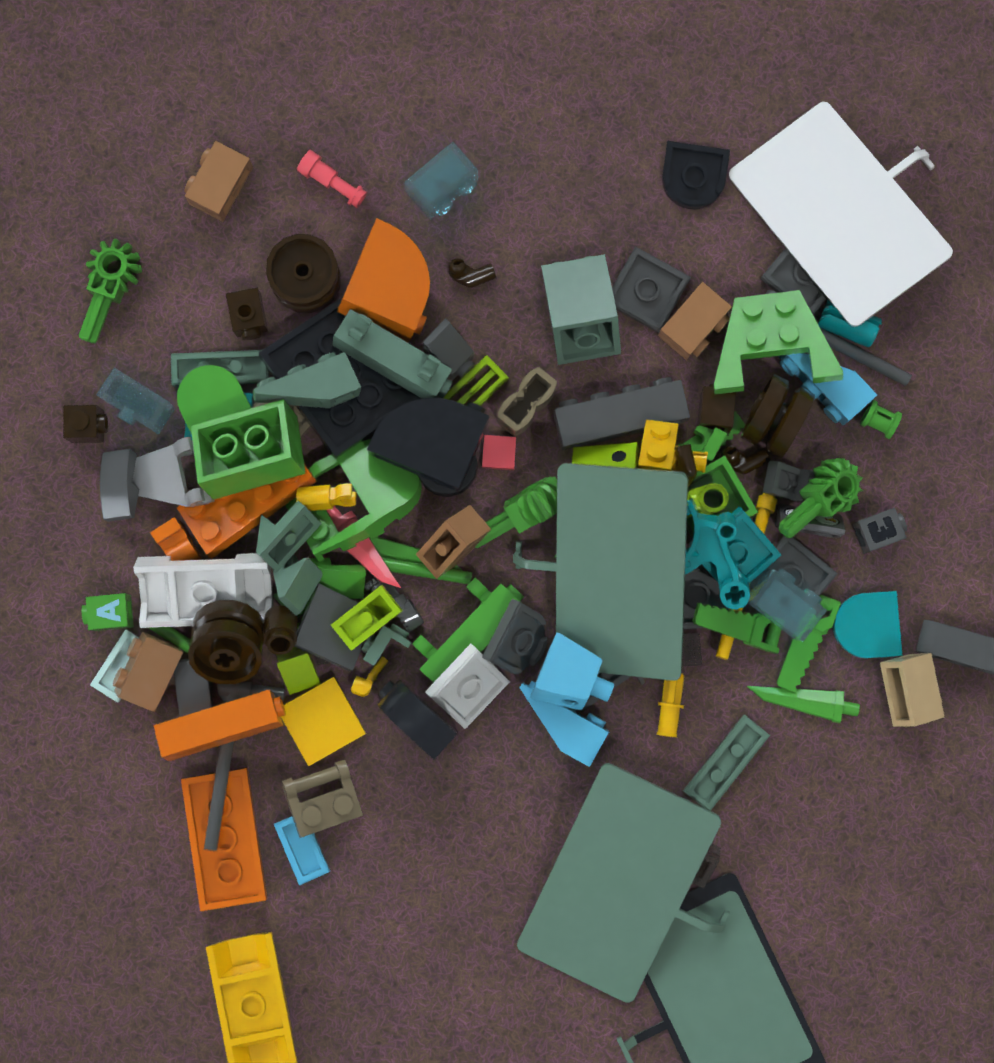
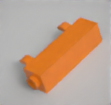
[153,689,286,761]

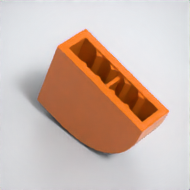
[337,218,430,343]

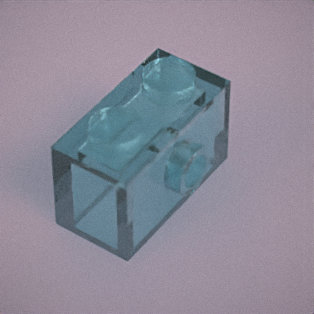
[404,142,478,220]
[96,368,176,435]
[748,568,827,642]

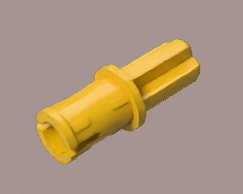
[656,674,684,738]

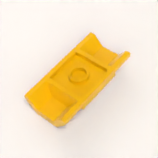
[206,932,298,1063]

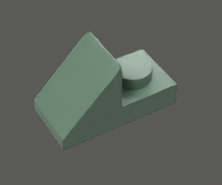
[256,501,321,572]
[272,555,323,615]

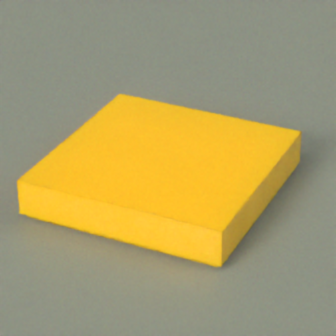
[281,677,367,767]

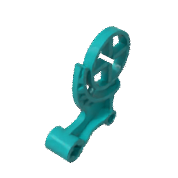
[685,499,750,609]

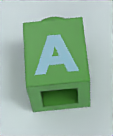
[82,593,134,631]

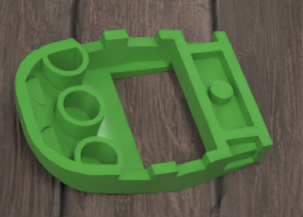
[285,439,422,562]

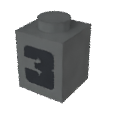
[852,508,907,554]

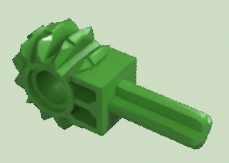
[79,239,143,343]
[778,458,863,538]
[475,477,557,548]

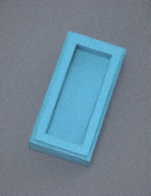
[274,816,330,885]

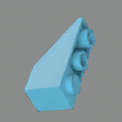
[778,353,877,425]
[520,681,609,767]

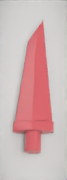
[326,506,401,588]

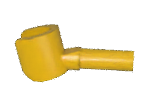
[351,656,388,697]

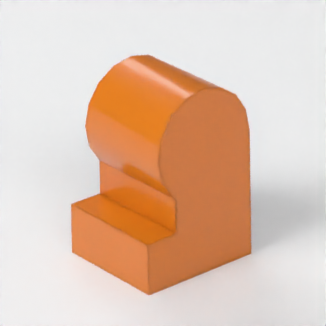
[150,517,202,561]

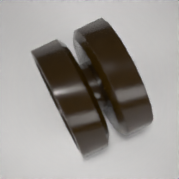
[266,234,341,313]
[741,374,815,458]
[188,600,264,684]

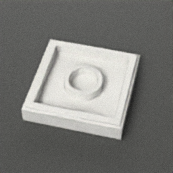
[425,644,510,729]

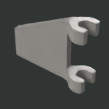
[132,437,215,507]

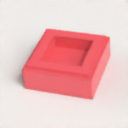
[482,435,516,470]

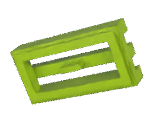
[444,355,509,406]

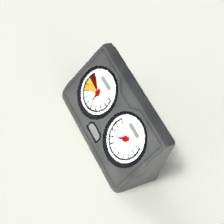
[775,504,845,539]

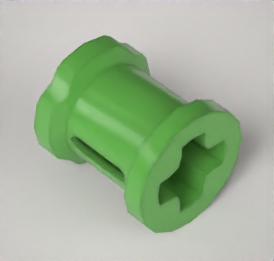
[860,399,902,439]

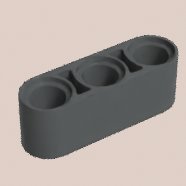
[915,620,994,675]

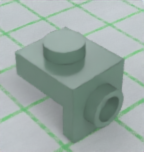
[361,624,412,666]

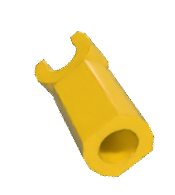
[296,483,357,511]

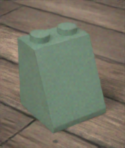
[541,254,621,365]

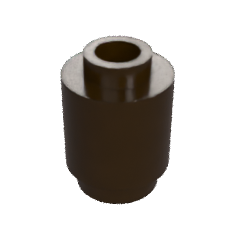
[264,606,298,655]

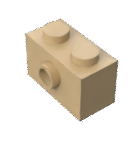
[880,653,945,727]

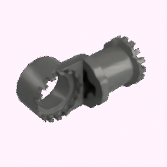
[364,578,424,632]

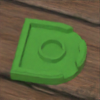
[177,365,252,435]

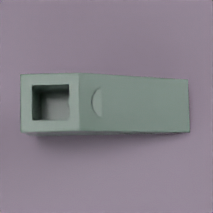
[253,352,361,408]

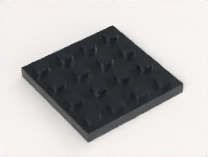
[259,297,422,459]

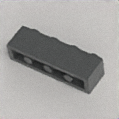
[553,377,690,451]

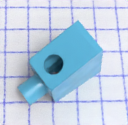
[530,632,615,710]

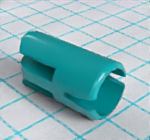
[818,299,882,347]

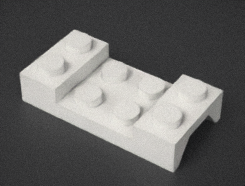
[134,553,274,628]

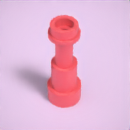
[297,150,367,208]

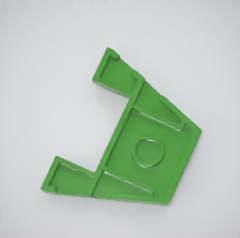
[714,290,843,394]

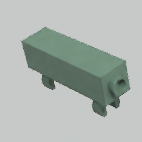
[332,309,453,399]

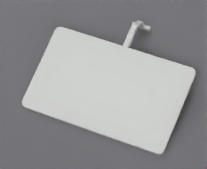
[729,102,953,327]

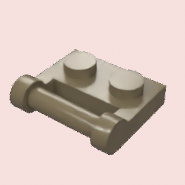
[281,759,363,838]

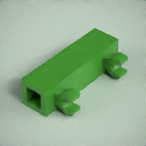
[412,578,524,683]

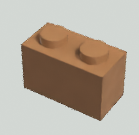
[184,141,253,222]
[658,282,732,361]
[416,505,491,579]
[113,631,183,712]

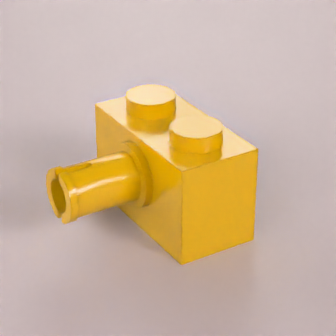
[638,420,708,473]

